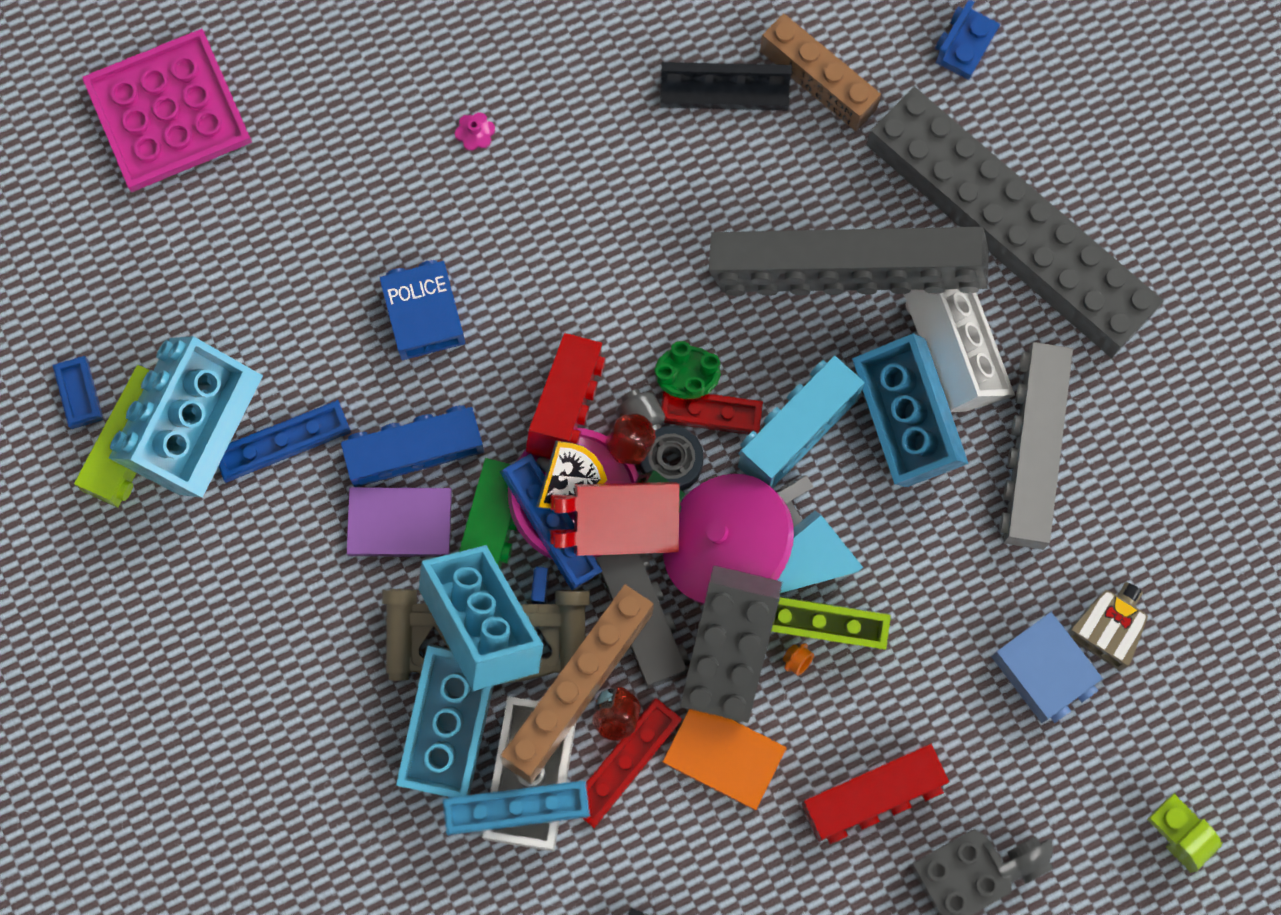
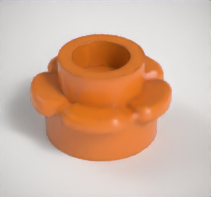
[783,643,814,676]

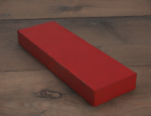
[661,391,763,435]

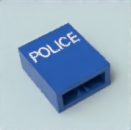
[379,260,466,360]

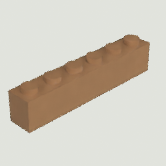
[500,584,654,784]

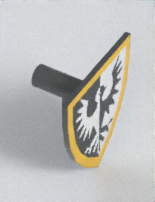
[536,441,607,508]

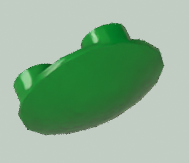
[654,341,721,399]

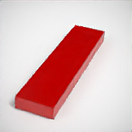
[582,697,682,829]

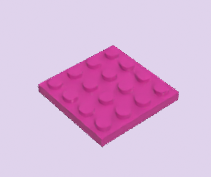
[82,28,252,192]

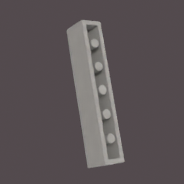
[999,342,1073,550]

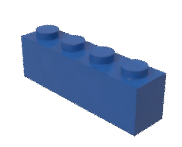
[341,405,485,487]

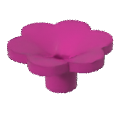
[455,112,496,151]

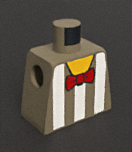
[1067,582,1148,671]

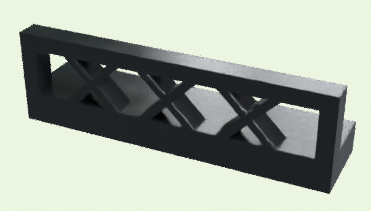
[660,62,792,111]

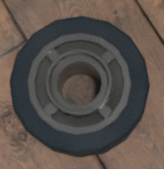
[640,426,704,491]

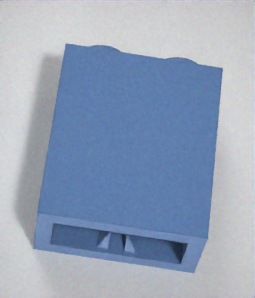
[991,612,1103,723]

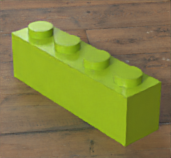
[74,364,150,508]
[771,597,891,650]

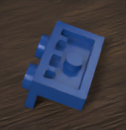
[935,0,1000,80]

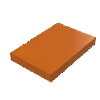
[662,709,787,811]

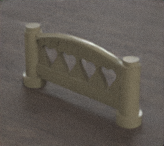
[382,589,590,684]

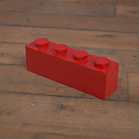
[526,333,606,459]
[801,743,950,845]

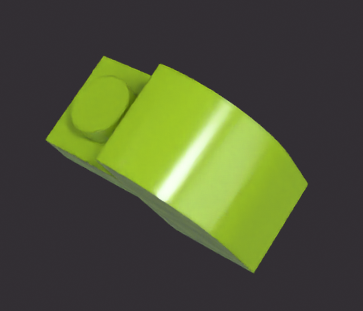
[1147,793,1222,873]

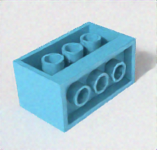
[109,336,263,498]

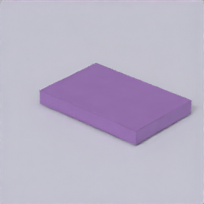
[347,487,452,557]

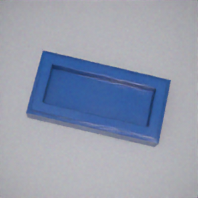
[52,356,104,430]

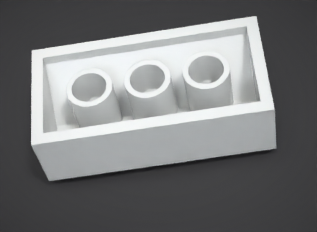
[904,289,1015,412]

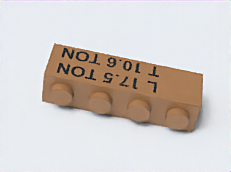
[760,13,881,131]

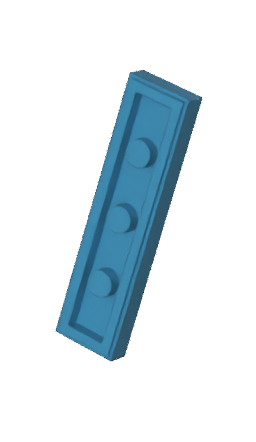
[443,780,590,836]

